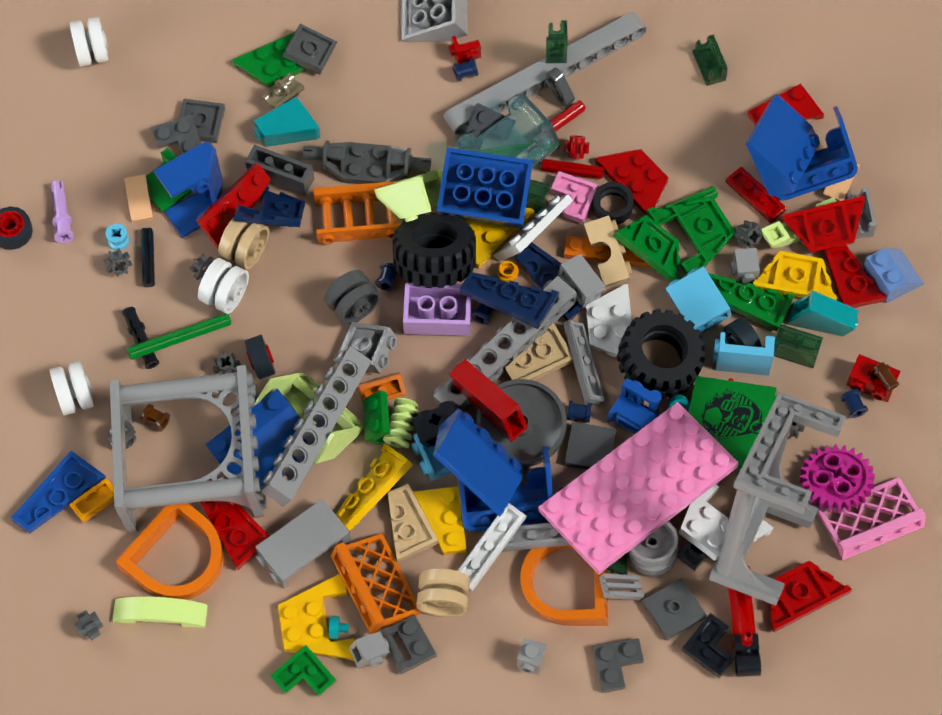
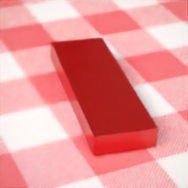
[725,166,787,223]

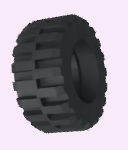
[392,213,476,288]
[617,309,706,399]

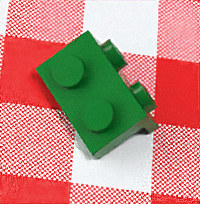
[362,390,390,445]

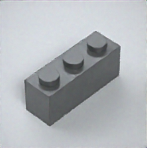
[245,145,314,196]

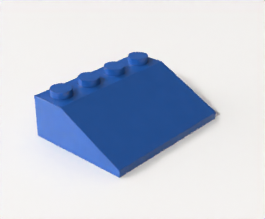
[745,94,820,196]
[437,147,533,228]
[206,389,308,487]
[433,409,523,517]

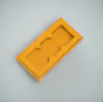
[69,478,114,524]

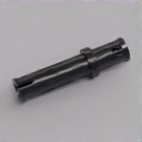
[122,306,159,369]

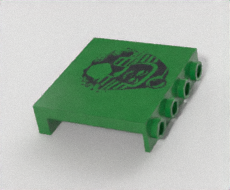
[688,376,777,469]

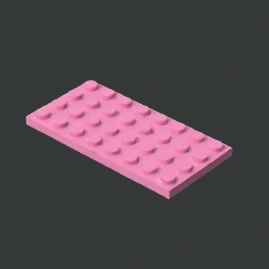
[538,402,739,575]

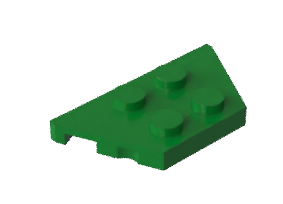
[232,32,305,87]
[613,215,682,282]

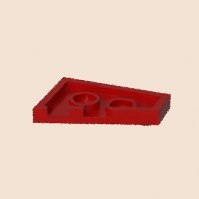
[747,83,824,126]
[824,245,887,308]

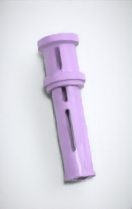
[50,180,74,243]

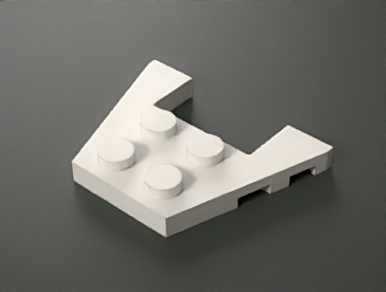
[679,484,774,561]

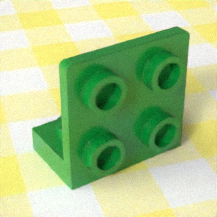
[146,148,192,212]

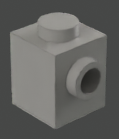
[730,248,760,284]
[349,631,390,669]
[517,638,546,675]

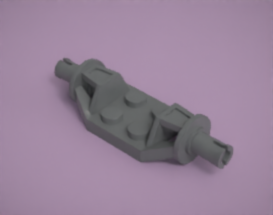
[303,140,432,184]

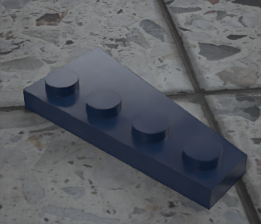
[460,272,559,329]

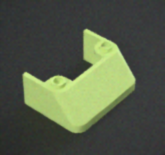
[374,168,443,222]
[255,373,364,464]

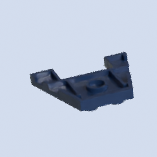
[234,186,305,227]

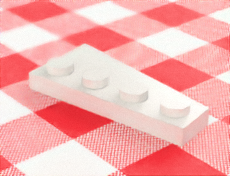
[494,194,573,261]

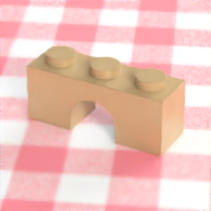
[584,215,633,288]

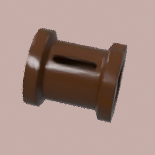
[140,404,170,432]

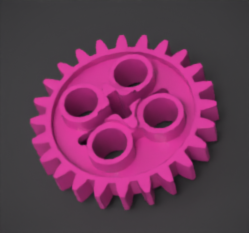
[800,444,875,513]

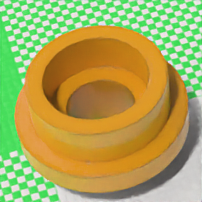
[497,261,519,282]

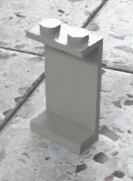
[255,499,351,589]

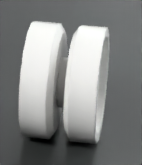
[70,16,109,67]
[198,258,249,314]
[49,360,94,416]

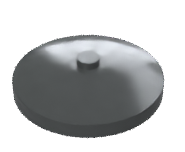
[476,379,567,467]

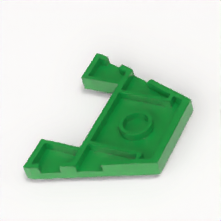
[646,197,736,276]

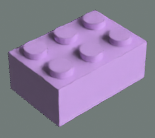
[403,283,472,336]

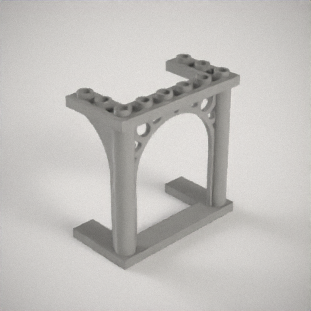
[110,365,267,533]
[709,392,846,605]

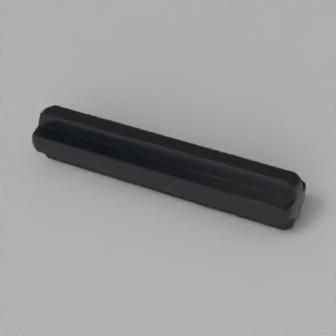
[141,227,155,287]

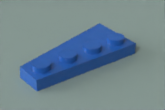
[11,451,106,534]

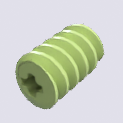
[383,398,420,448]

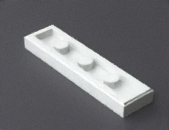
[457,503,527,591]

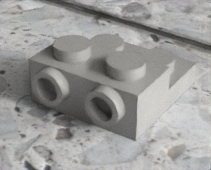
[340,322,397,374]

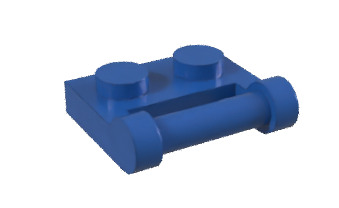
[621,378,662,416]

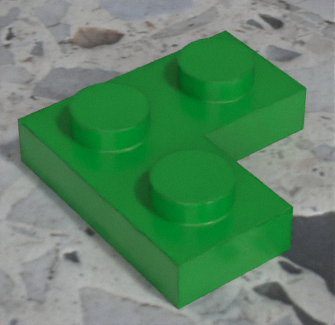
[270,645,337,696]

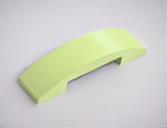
[760,197,837,248]
[112,597,208,628]

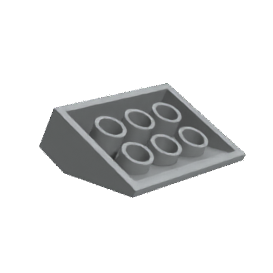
[401,0,468,42]

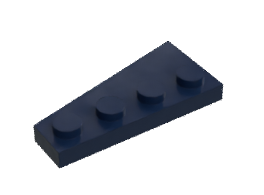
[515,242,582,321]

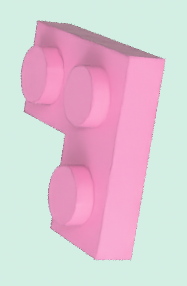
[551,171,599,224]

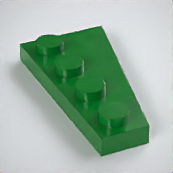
[708,273,795,332]

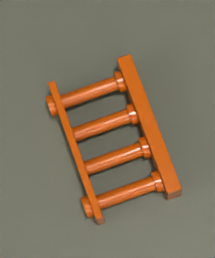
[313,181,402,244]

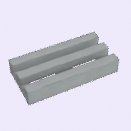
[599,574,645,600]

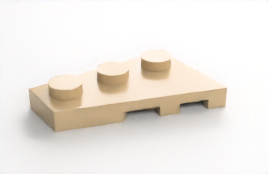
[505,323,573,381]

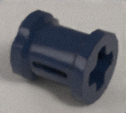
[453,58,478,82]
[375,262,398,291]
[471,303,495,325]
[841,389,868,418]
[567,400,592,423]

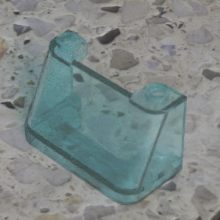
[455,92,559,167]

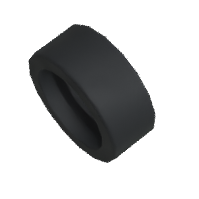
[593,182,634,225]

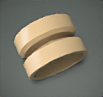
[218,217,269,269]
[416,569,470,617]

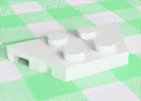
[586,284,632,358]

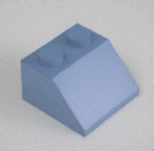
[863,248,924,303]

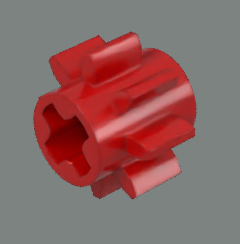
[564,135,590,159]

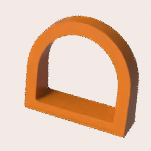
[115,503,224,600]
[520,545,608,626]

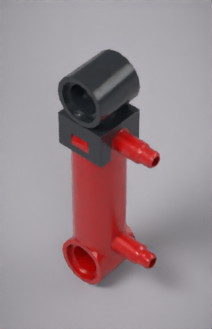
[727,566,761,677]

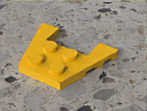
[278,574,355,661]

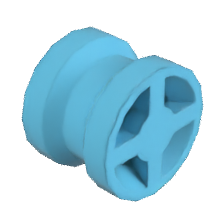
[105,223,129,250]

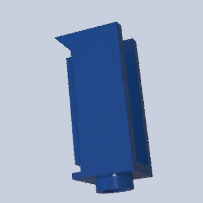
[607,395,658,434]

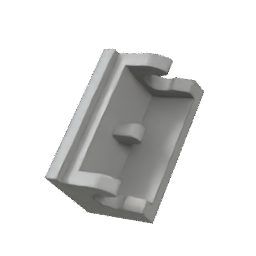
[845,188,876,239]
[558,254,606,308]

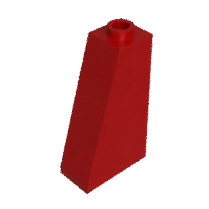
[449,359,528,443]

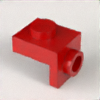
[448,36,481,64]

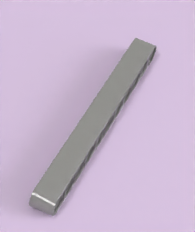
[443,12,647,135]

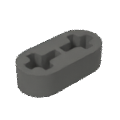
[546,67,575,107]

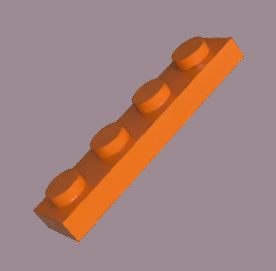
[564,235,650,268]

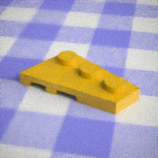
[413,486,467,556]

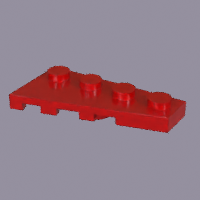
[196,163,271,249]
[200,480,270,570]

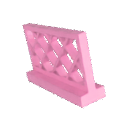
[817,477,926,561]

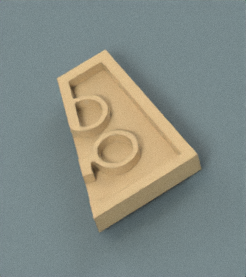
[388,483,438,563]

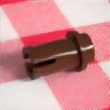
[873,362,899,392]

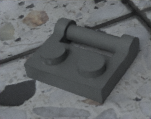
[381,614,437,674]

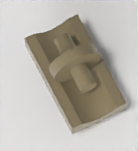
[262,73,304,110]

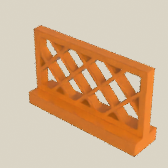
[331,533,422,634]

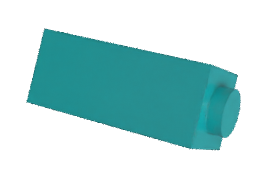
[253,97,321,147]
[787,290,858,336]

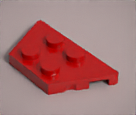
[596,149,669,216]
[782,195,865,253]
[770,561,852,632]

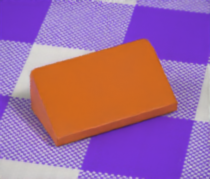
[357,372,406,401]

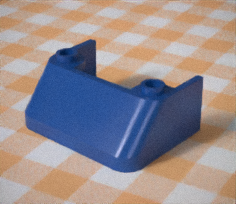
[776,106,858,200]
[154,142,223,238]
[458,446,553,532]

